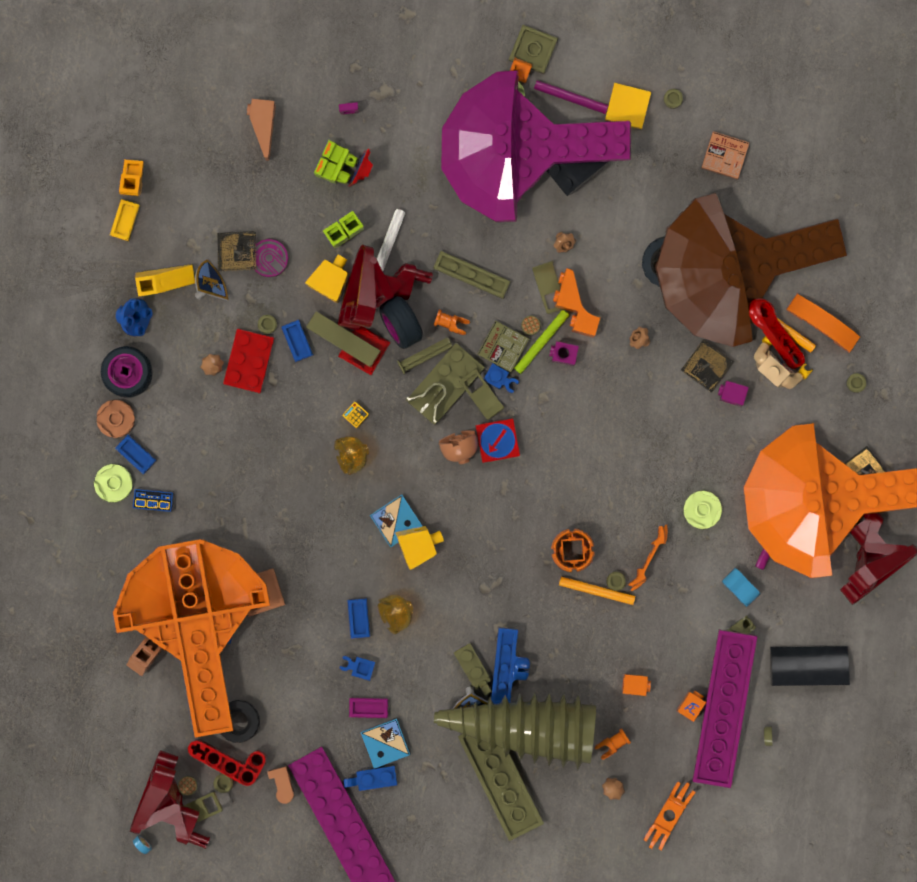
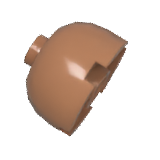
[439,430,478,464]

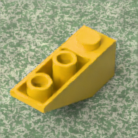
[135,264,195,297]

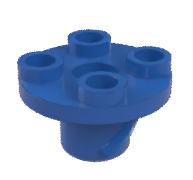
[116,298,153,336]

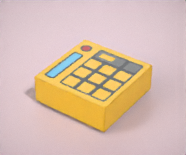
[342,401,369,429]

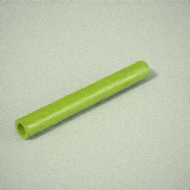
[514,310,570,374]

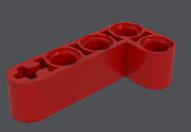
[188,740,267,786]

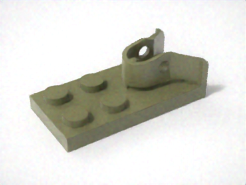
[406,343,485,426]

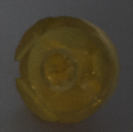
[334,436,369,475]
[378,595,413,634]

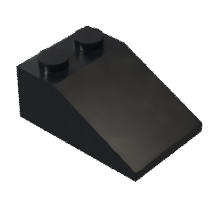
[547,161,610,196]

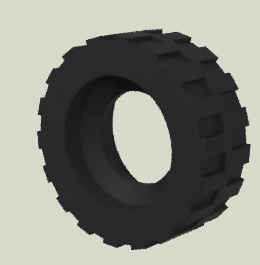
[221,700,260,743]

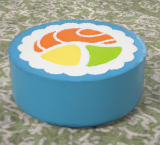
[133,835,152,854]

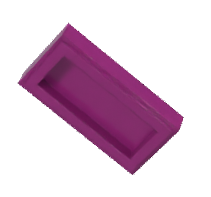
[349,698,388,718]

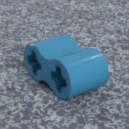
[721,568,761,607]

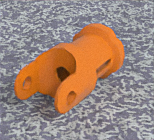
[434,309,470,335]
[594,728,631,760]

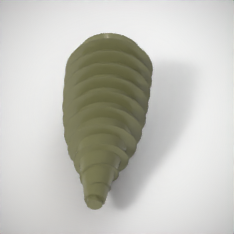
[434,693,596,771]

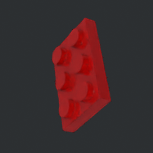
[223,329,275,394]

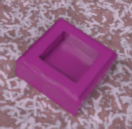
[339,102,359,115]

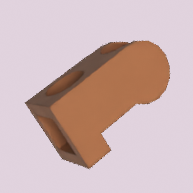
[267,766,294,804]

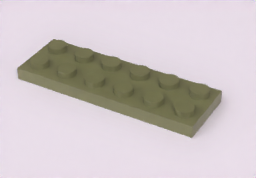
[458,734,544,841]

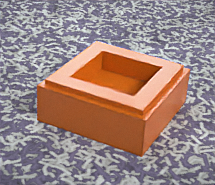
[510,58,533,83]

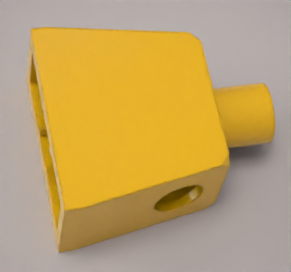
[305,255,349,303]
[395,526,444,570]

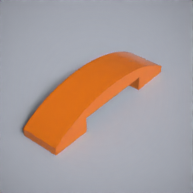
[786,294,860,353]

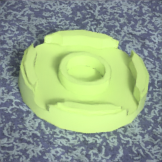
[94,464,133,502]
[683,491,722,529]

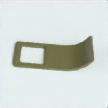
[532,261,562,314]
[459,369,504,420]
[184,792,223,823]

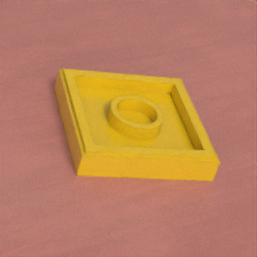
[605,83,651,130]

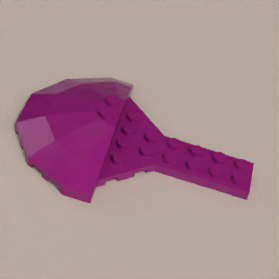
[441,71,631,222]

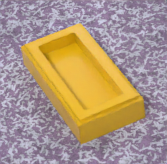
[110,199,140,242]

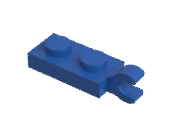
[344,766,397,791]

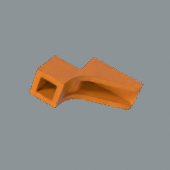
[553,268,600,338]

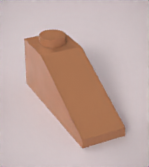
[247,99,276,161]
[126,637,163,676]

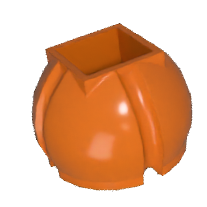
[551,529,595,572]

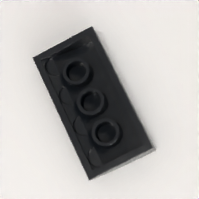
[770,646,850,686]

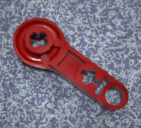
[749,298,805,369]

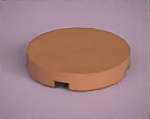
[97,400,135,438]

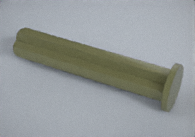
[397,338,452,375]

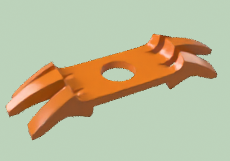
[628,524,668,591]
[643,781,696,851]

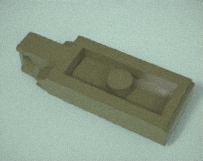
[454,643,492,696]

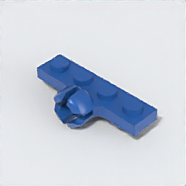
[491,627,530,704]

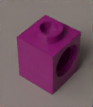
[549,341,579,366]
[718,381,749,407]

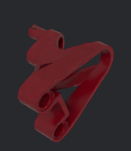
[338,244,433,330]
[840,513,917,605]
[129,750,210,849]

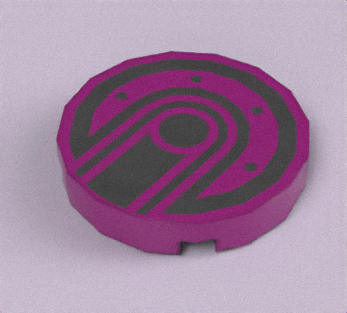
[253,239,288,277]

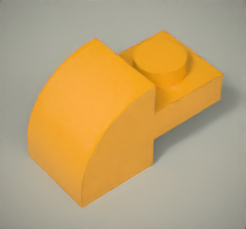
[119,159,144,196]

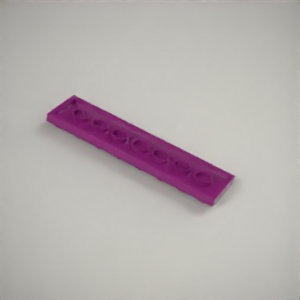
[692,629,757,788]
[288,747,396,882]

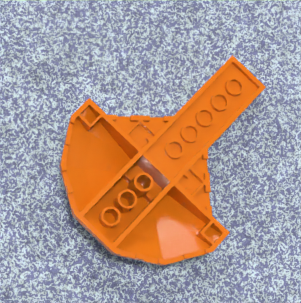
[744,423,917,579]
[113,539,270,738]

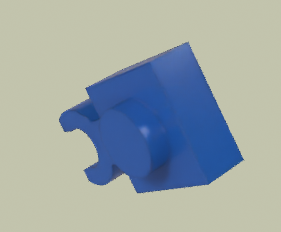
[484,363,519,393]
[340,656,375,681]

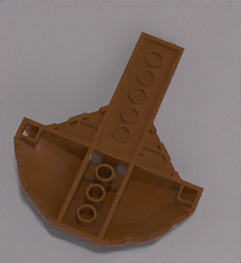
[655,193,847,347]

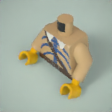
[754,336,812,389]

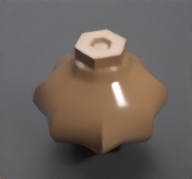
[554,232,576,253]
[629,327,650,349]
[200,354,224,376]
[602,778,625,800]

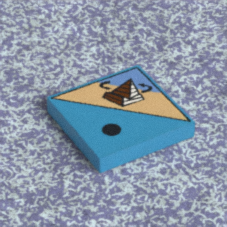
[370,495,422,547]
[361,719,410,769]

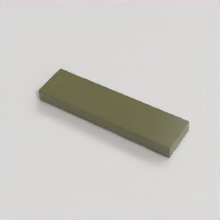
[433,251,511,299]
[306,311,381,368]

